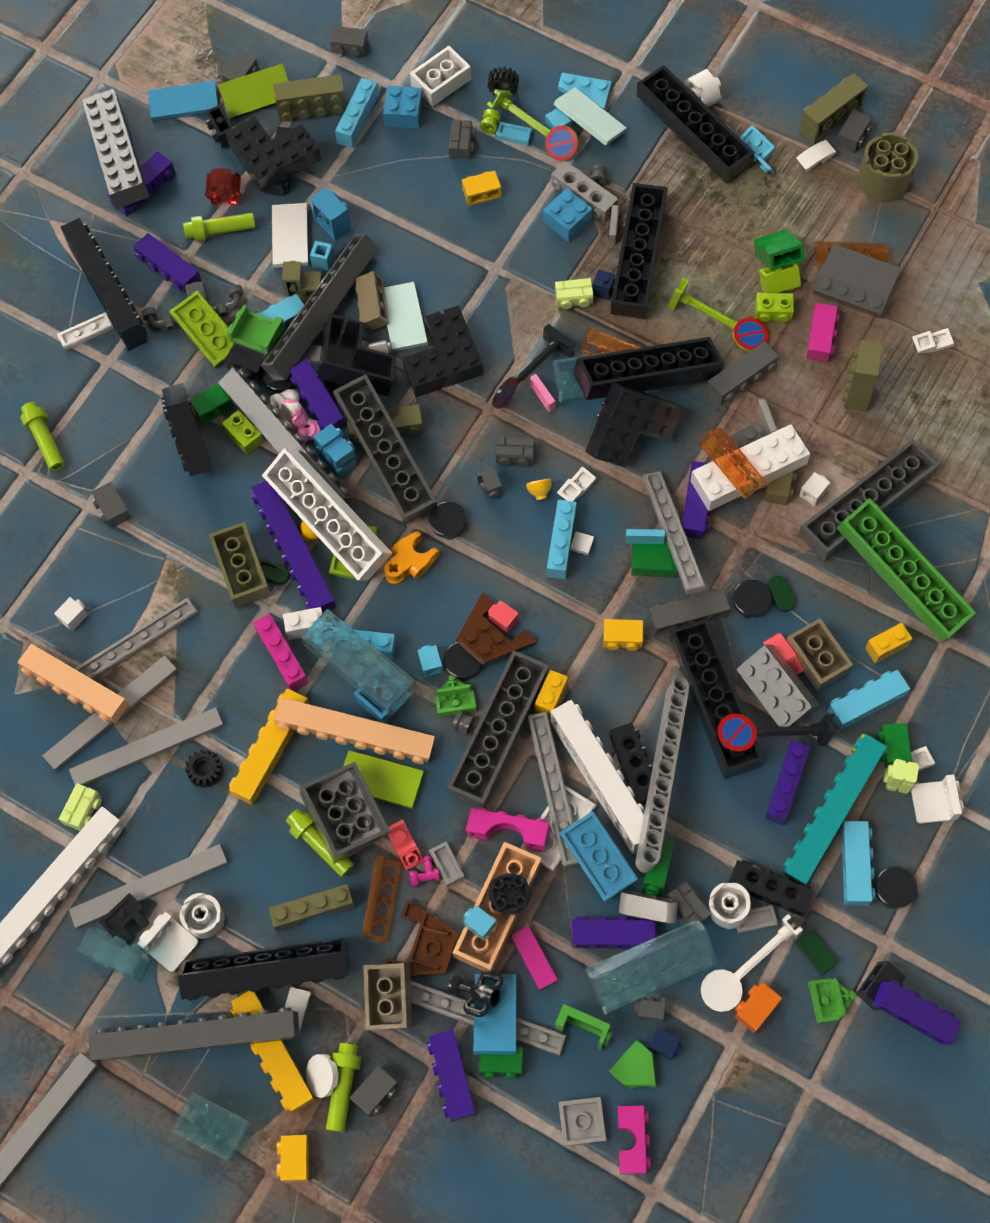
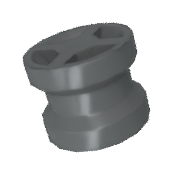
[590,165,607,186]
[452,711,474,735]

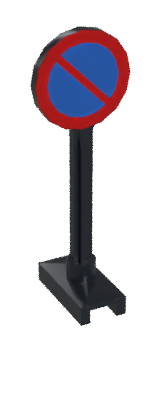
[492,323,576,409]
[717,714,837,753]

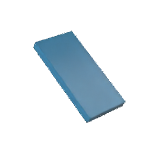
[148,81,218,121]
[559,811,639,902]
[473,974,516,1054]

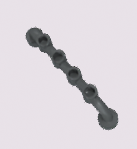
[141,285,243,331]

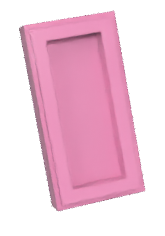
[530,374,555,412]

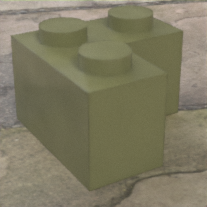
[282,261,322,299]

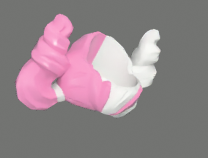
[270,389,321,443]

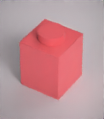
[488,600,519,634]

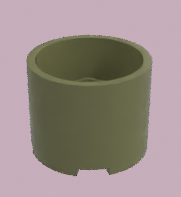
[858,132,918,202]

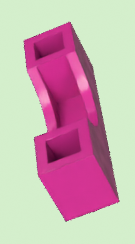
[253,614,309,691]
[466,807,552,852]

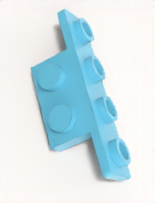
[726,124,776,175]

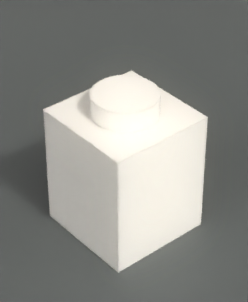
[799,472,830,506]
[54,597,88,632]

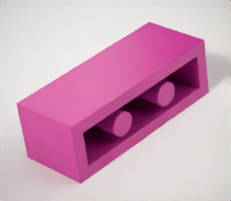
[806,303,839,362]

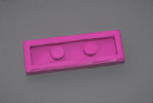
[510,926,558,991]

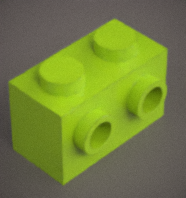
[759,263,801,293]
[755,293,794,323]
[222,410,264,455]

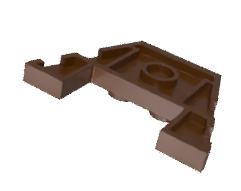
[456,593,537,666]
[386,900,459,977]

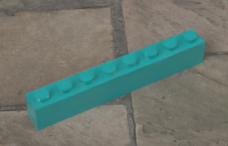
[783,734,887,884]

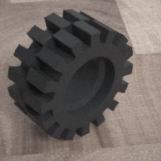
[487,67,519,95]
[185,749,223,788]

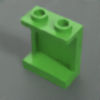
[227,305,285,356]
[555,1004,612,1050]

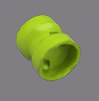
[480,109,501,134]

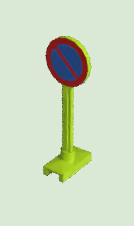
[487,89,579,161]
[668,277,769,351]

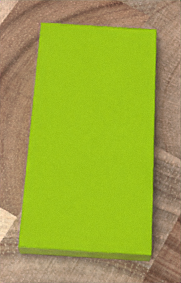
[218,63,289,118]
[169,290,234,368]
[343,750,424,810]

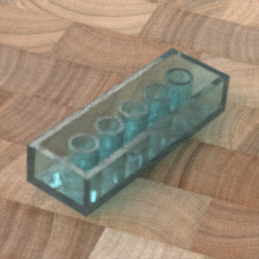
[301,609,417,717]
[585,919,718,1014]

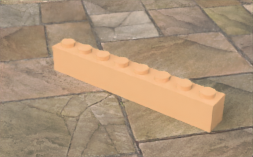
[275,698,435,764]

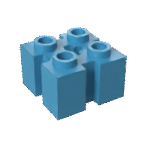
[313,424,357,479]

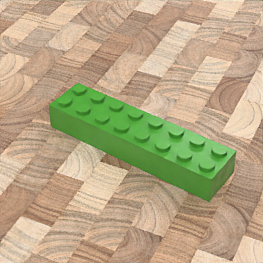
[837,498,976,642]

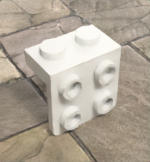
[911,775,964,824]
[138,912,198,972]

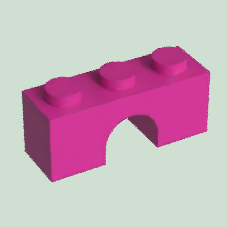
[617,1106,650,1175]

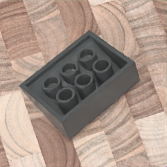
[813,244,901,319]
[300,762,390,864]

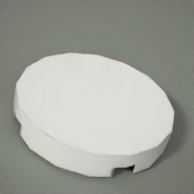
[306,1054,338,1098]

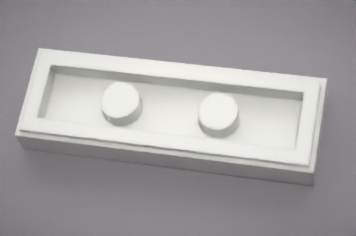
[57,312,114,351]

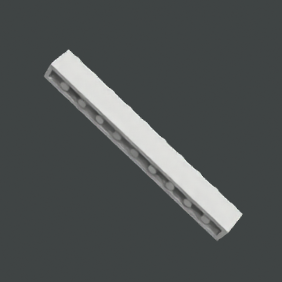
[0,807,124,969]

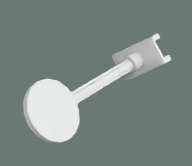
[701,914,803,1012]

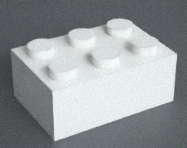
[410,46,471,107]

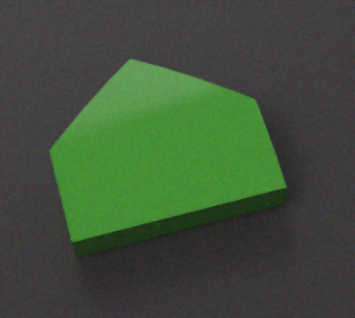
[435,675,477,717]
[808,978,856,1024]
[609,1040,657,1090]

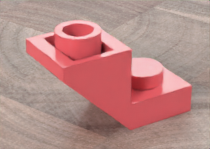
[763,633,804,675]
[387,819,424,870]

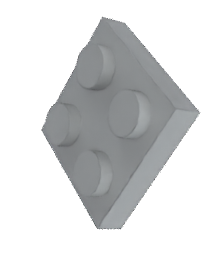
[558,1097,606,1147]

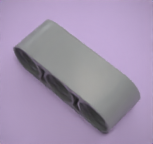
[619,891,678,923]

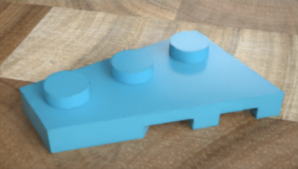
[558,73,611,110]

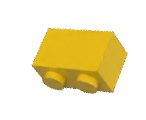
[462,170,502,206]
[603,619,643,651]
[865,623,912,664]
[535,670,568,718]
[277,1135,309,1182]

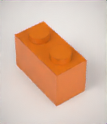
[734,982,782,1034]

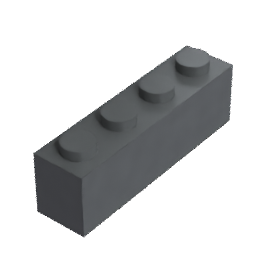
[707,341,779,405]
[648,589,730,636]

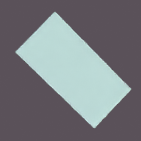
[554,88,627,145]
[384,282,428,352]

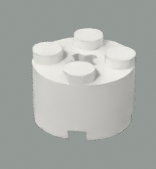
[684,69,722,107]
[708,883,751,930]
[180,893,225,939]

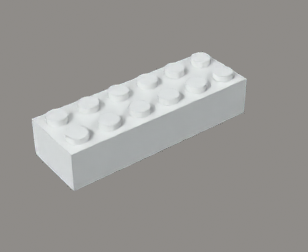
[690,424,810,511]

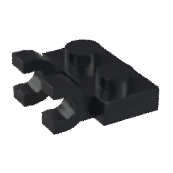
[99,893,150,943]

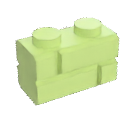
[555,278,593,309]
[883,759,919,794]
[59,783,102,831]

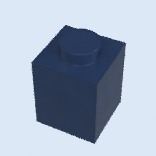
[592,269,615,300]
[648,1027,682,1060]

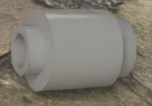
[365,340,392,354]

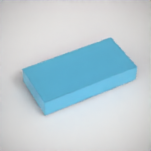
[495,122,533,146]
[626,529,665,544]

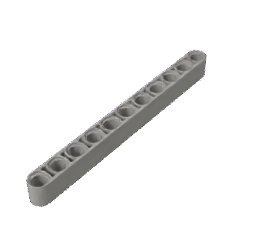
[636,677,690,873]

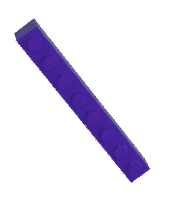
[250,480,336,613]

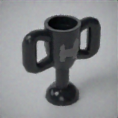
[448,971,504,1018]

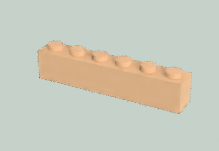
[18,644,129,724]

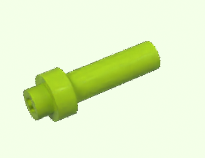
[183,213,255,242]
[20,402,65,472]
[286,809,354,878]
[326,1043,362,1132]

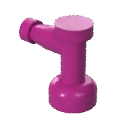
[409,856,439,887]

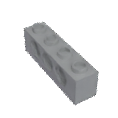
[551,161,618,222]

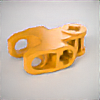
[384,531,439,585]

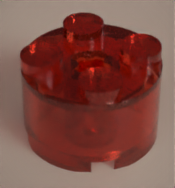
[205,168,241,205]

